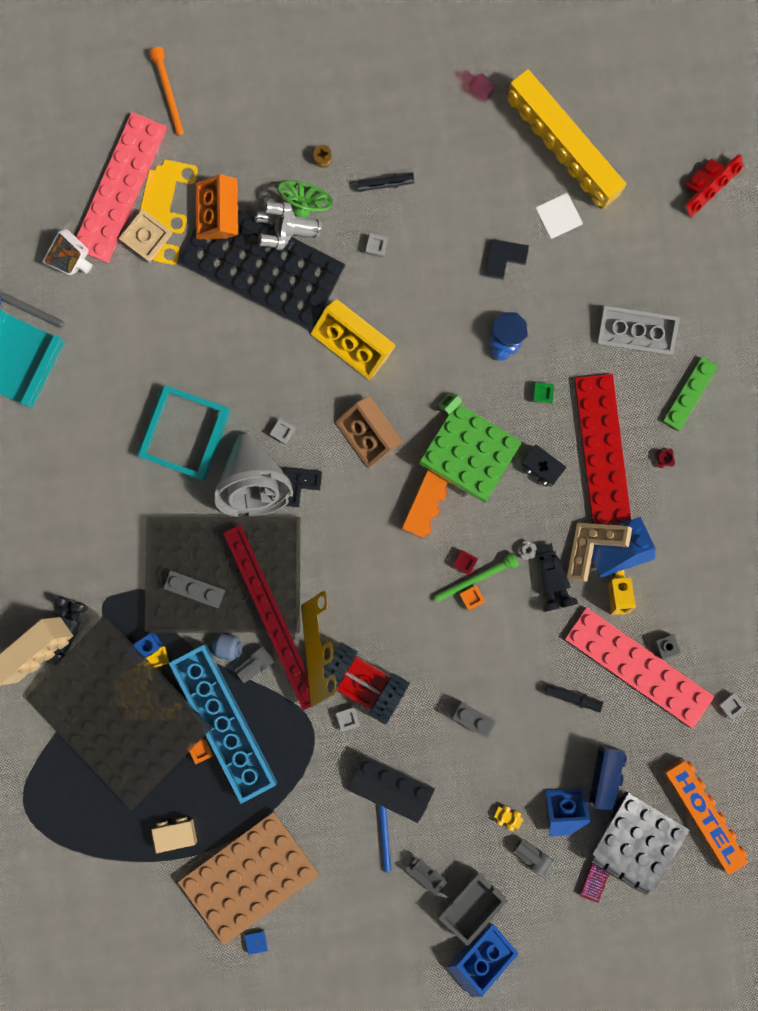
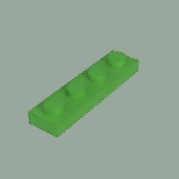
[662,356,719,431]

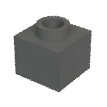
[653,634,681,659]

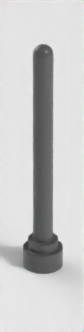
[0,291,65,328]

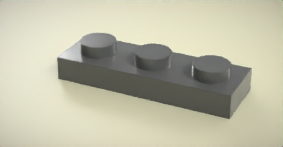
[164,570,226,608]

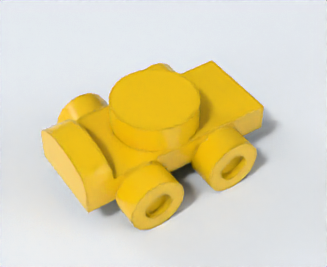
[493,805,523,831]

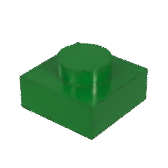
[533,382,554,404]

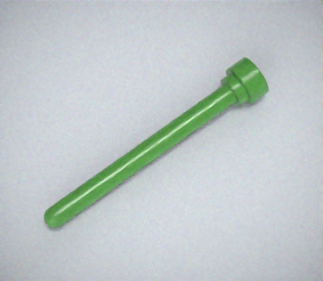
[433,552,520,602]

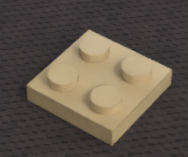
[119,209,173,263]

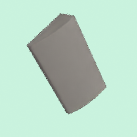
[597,305,680,355]

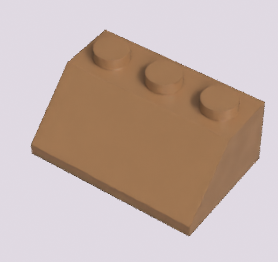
[335,396,403,468]

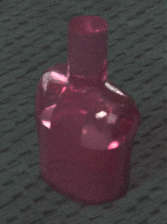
[462,70,497,102]

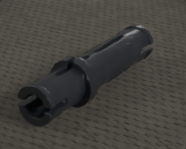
[357,172,415,193]
[544,683,604,713]

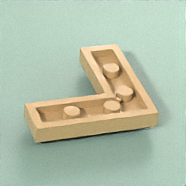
[567,523,632,582]

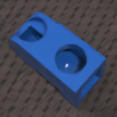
[123,632,164,666]

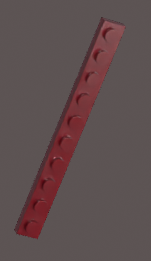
[223,525,311,711]

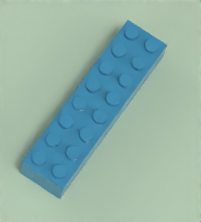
[169,644,278,804]

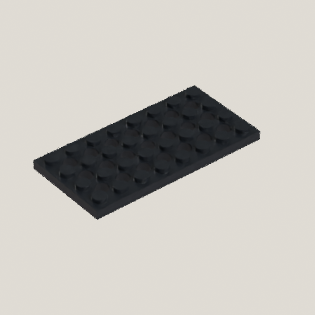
[177,210,346,332]

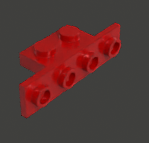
[685,154,744,218]

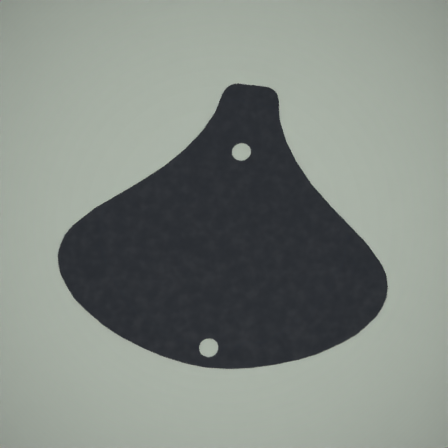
[23,589,315,862]

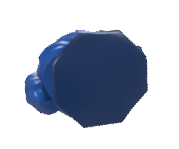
[489,312,528,361]

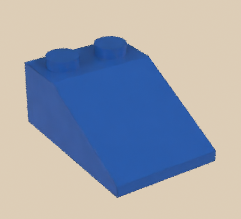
[592,517,655,578]
[447,924,519,997]

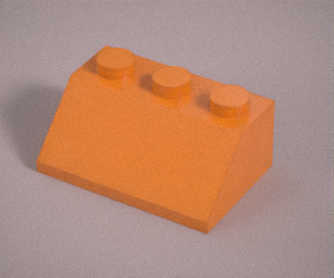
[196,174,238,239]

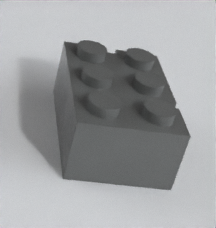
[437,870,508,946]

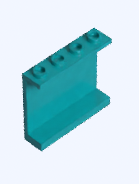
[0,309,65,409]

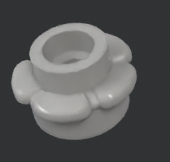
[518,541,537,560]

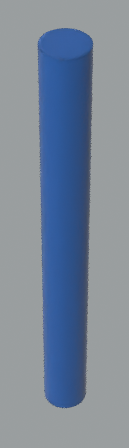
[378,805,391,872]

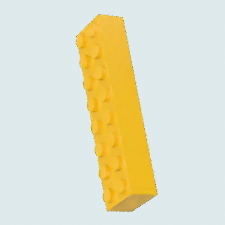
[507,69,627,209]

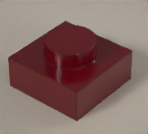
[452,550,479,576]

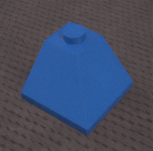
[545,788,590,836]

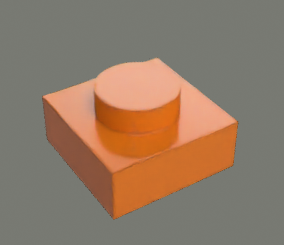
[459,585,485,611]
[188,738,214,764]

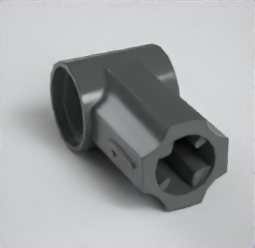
[234,646,275,683]
[513,838,554,876]

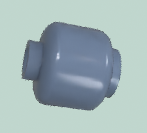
[212,634,242,661]

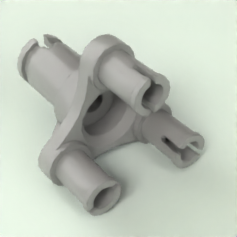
[254,201,321,250]

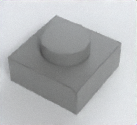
[365,233,388,257]
[270,418,296,445]
[718,693,747,720]
[336,707,360,732]

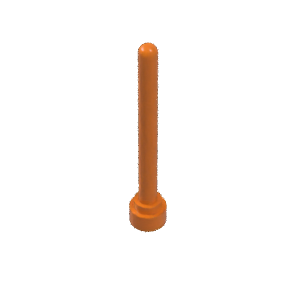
[149,47,184,136]

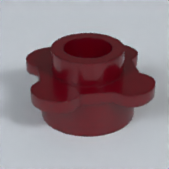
[655,448,676,469]

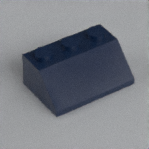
[589,746,627,810]

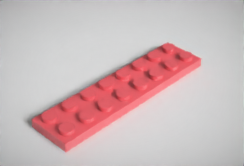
[76,112,167,264]
[564,607,714,728]

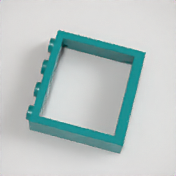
[137,385,231,482]

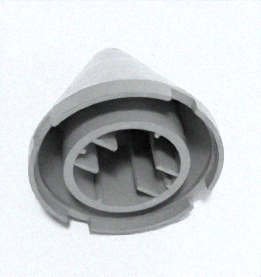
[214,433,293,518]

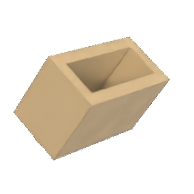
[152,817,197,853]

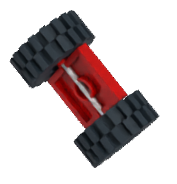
[323,642,410,725]

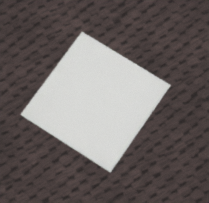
[536,192,583,239]

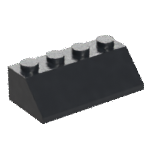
[348,755,435,823]

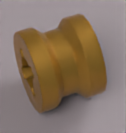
[313,145,332,168]

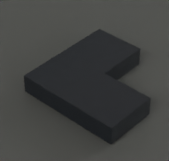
[485,239,529,280]
[284,468,322,508]

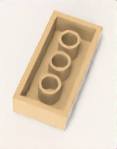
[0,617,73,686]

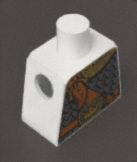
[43,229,93,275]

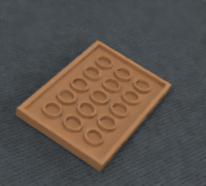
[178,811,319,945]

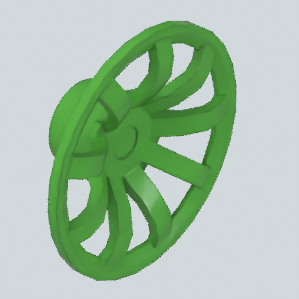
[277,181,333,217]

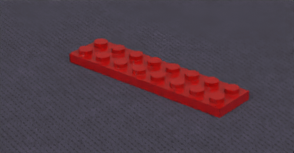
[574,374,631,525]

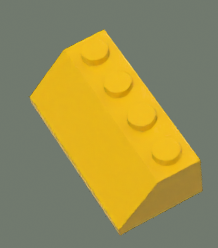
[311,299,396,380]

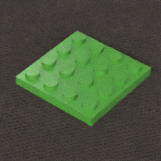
[419,404,522,503]

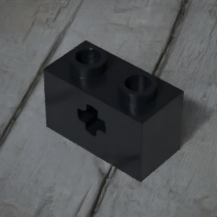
[520,445,567,487]

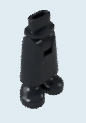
[537,543,578,613]
[45,595,88,666]

